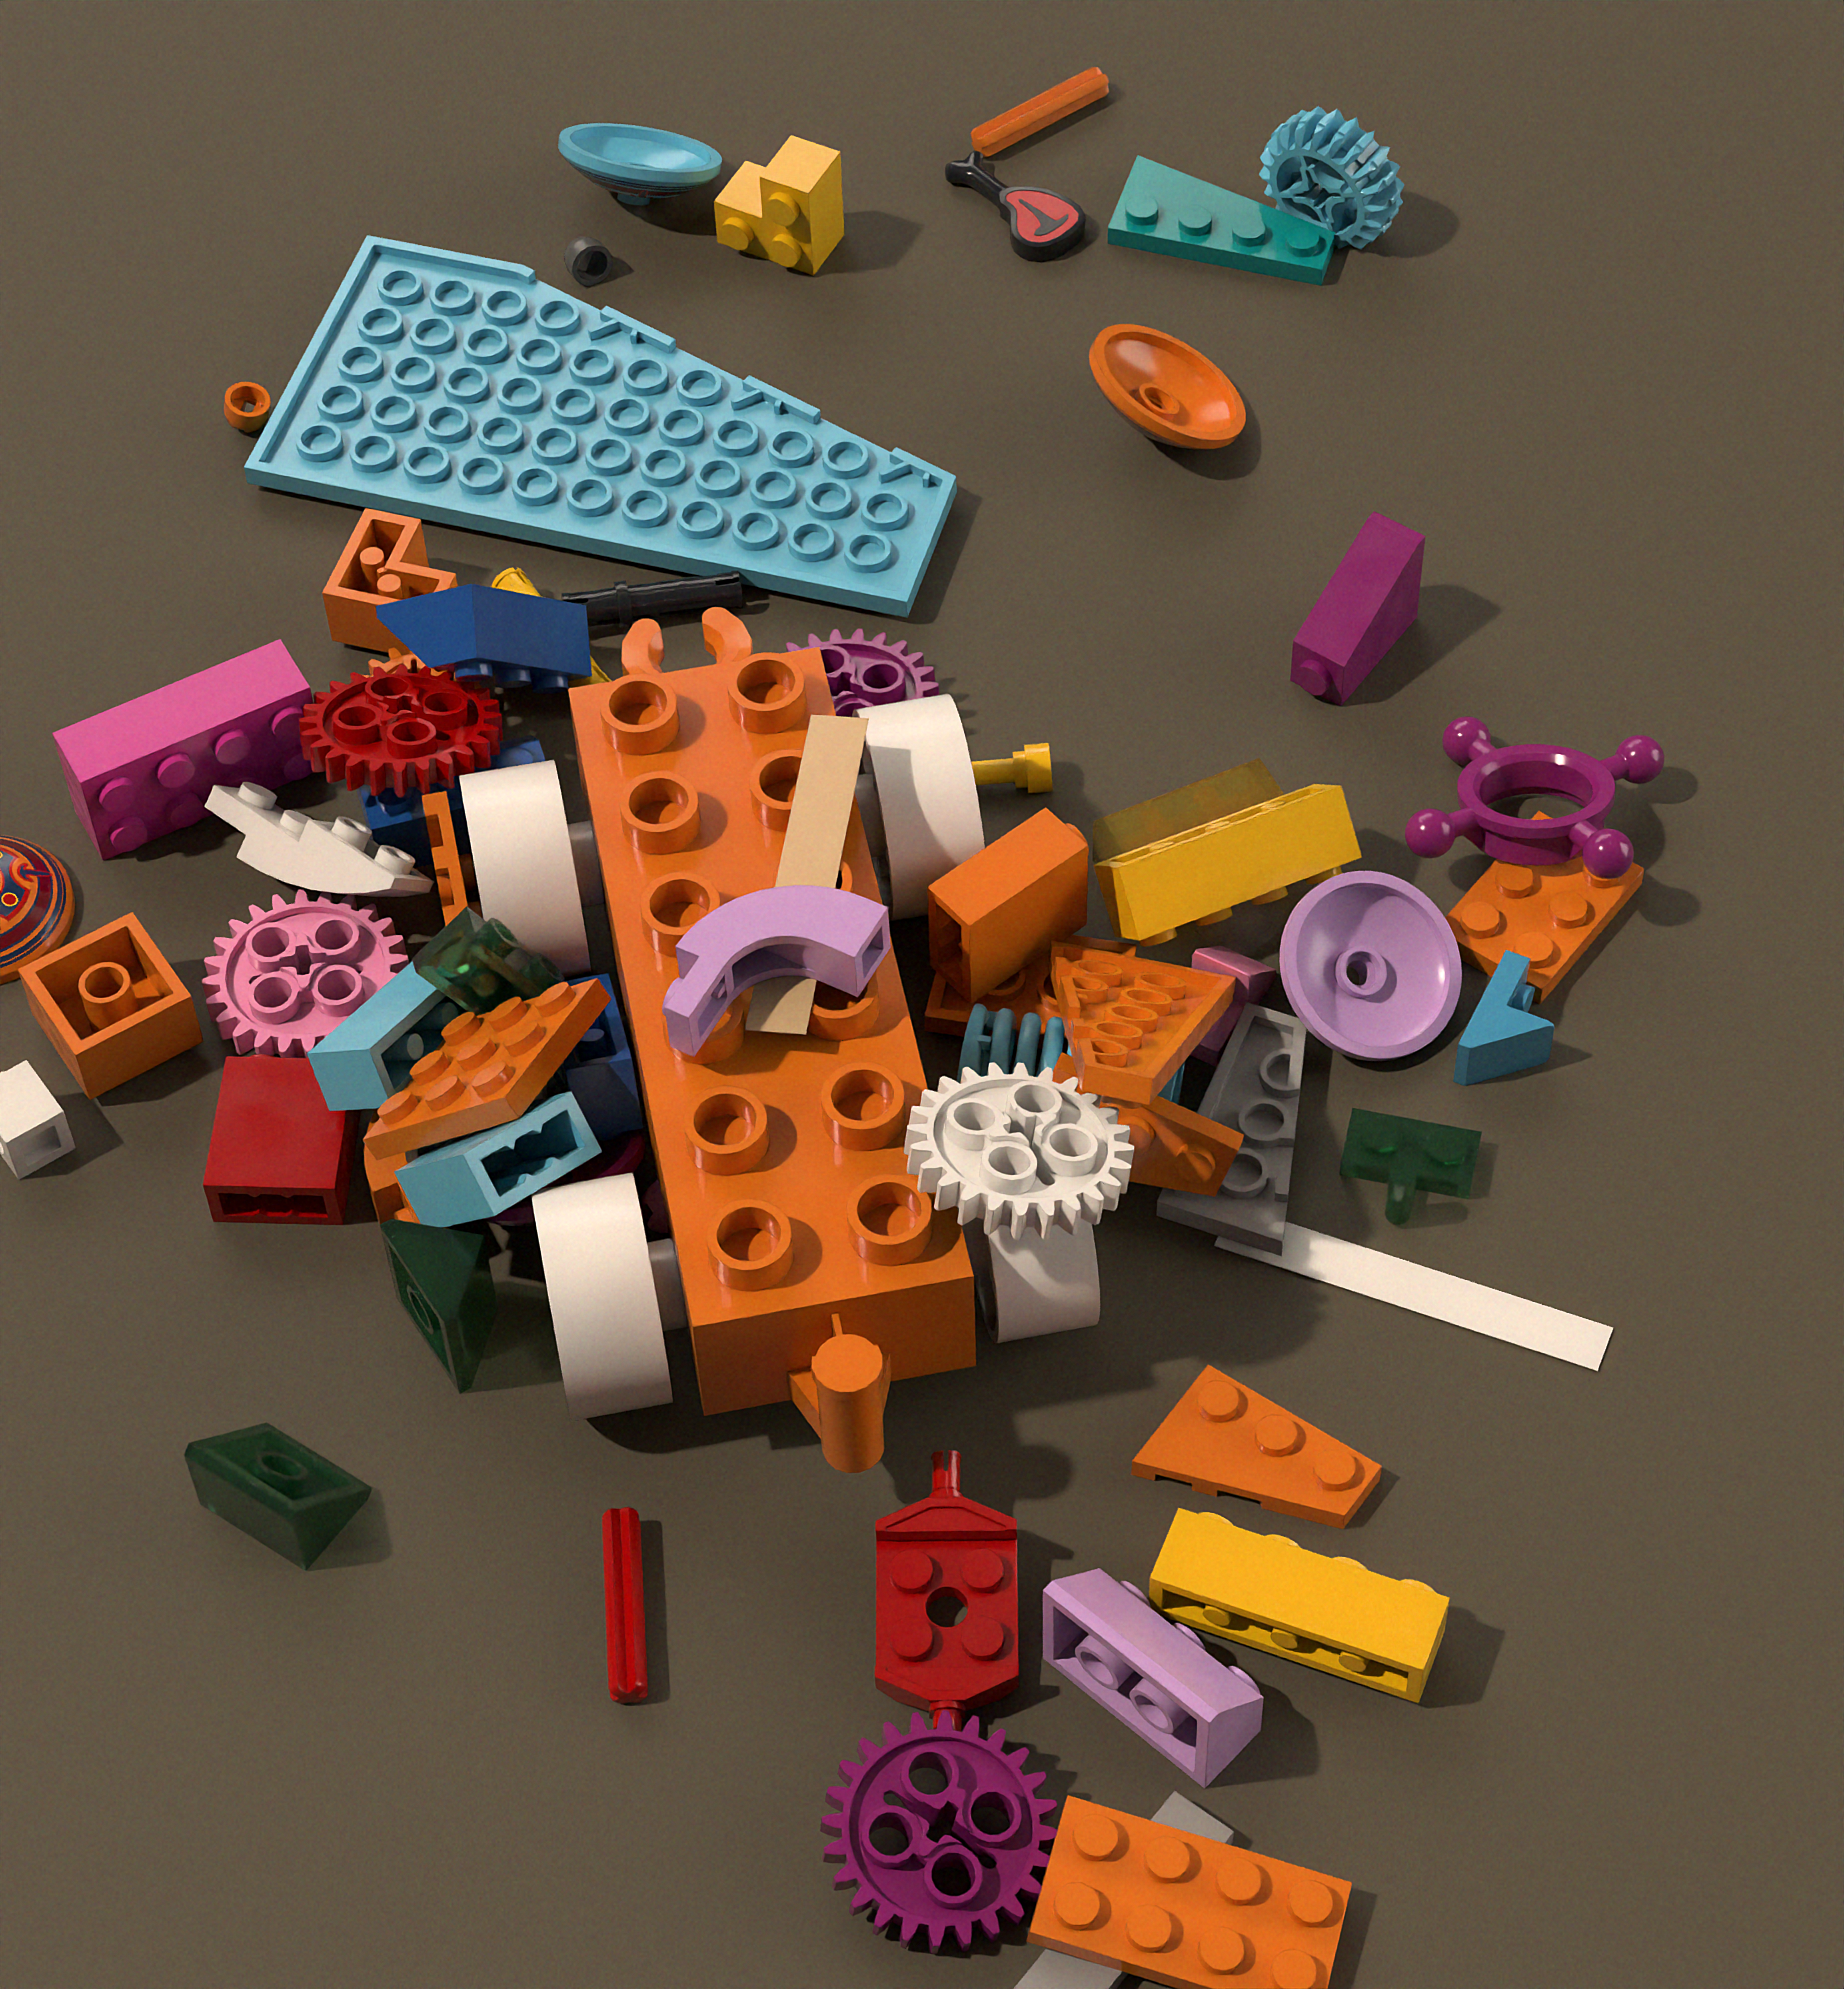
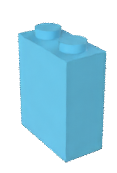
[394,1091,602,1231]

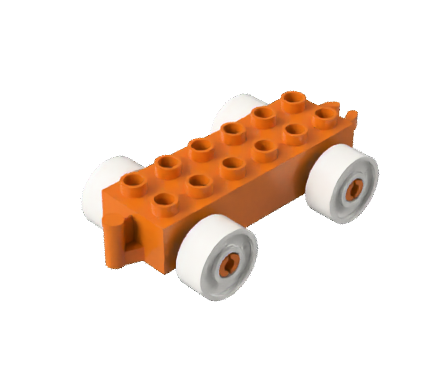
[459,607,1100,1473]

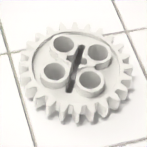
[904,1062,1134,1240]

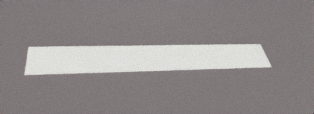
[1214,1222,1613,1371]

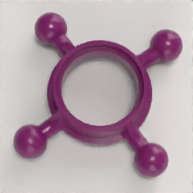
[1405,716,1664,879]

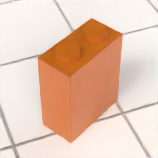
[927,807,1089,1004]

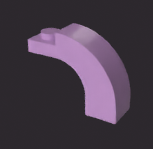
[662,885,891,1057]

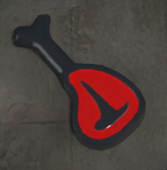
[945,151,1086,263]

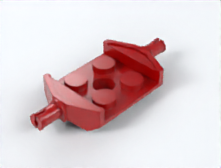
[875,1450,1019,1732]

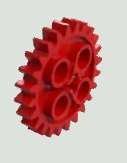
[299,664,503,797]

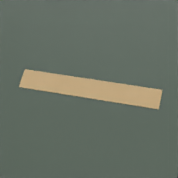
[745,714,869,1035]

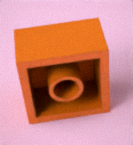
[18,912,204,1100]

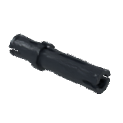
[561,570,743,629]

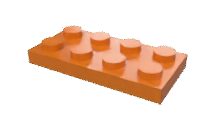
[1026,1795,1352,1989]

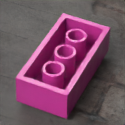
[52,639,314,861]

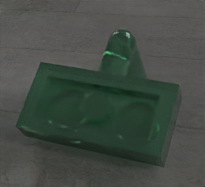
[1339,1108,1482,1225]

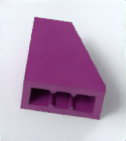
[1290,511,1426,706]

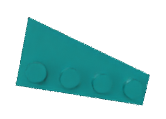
[1108,155,1336,286]

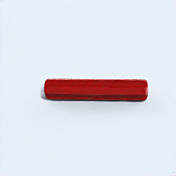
[602,1507,648,1704]

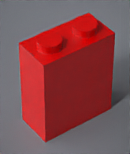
[203,1054,361,1225]

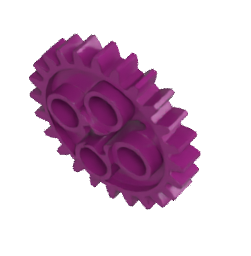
[786,628,940,717]
[820,1710,1057,1954]

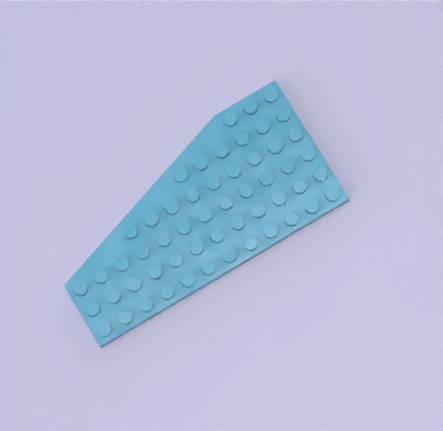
[244,235,957,618]

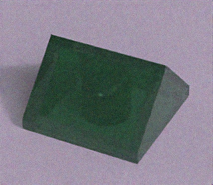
[380,1219,498,1394]
[184,1422,372,1571]

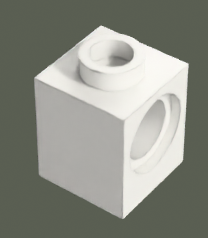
[0,1060,76,1180]

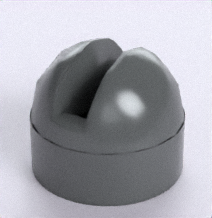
[564,236,613,285]

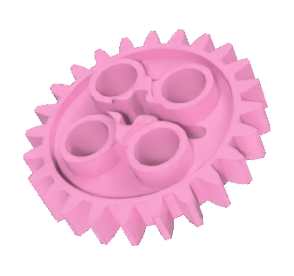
[202,889,409,1058]

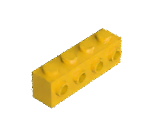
[1094,784,1362,947]
[1149,1508,1450,1703]

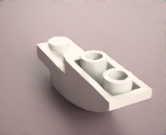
[204,782,434,897]

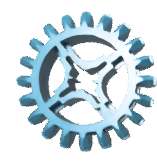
[1259,106,1405,249]

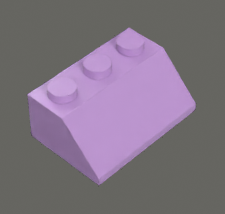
[1043,1568,1264,1789]

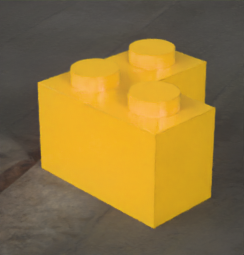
[714,135,845,276]

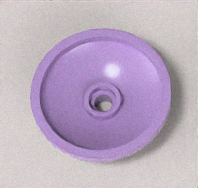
[1279,871,1462,1061]

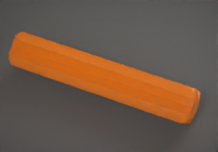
[971,67,1109,158]

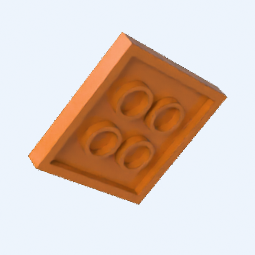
[362,978,611,1160]

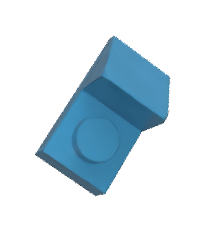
[1453,950,1555,1086]

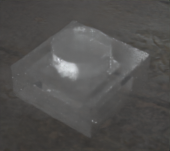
[1195,900,1285,958]

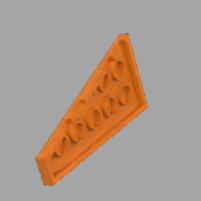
[1047,940,1237,1109]

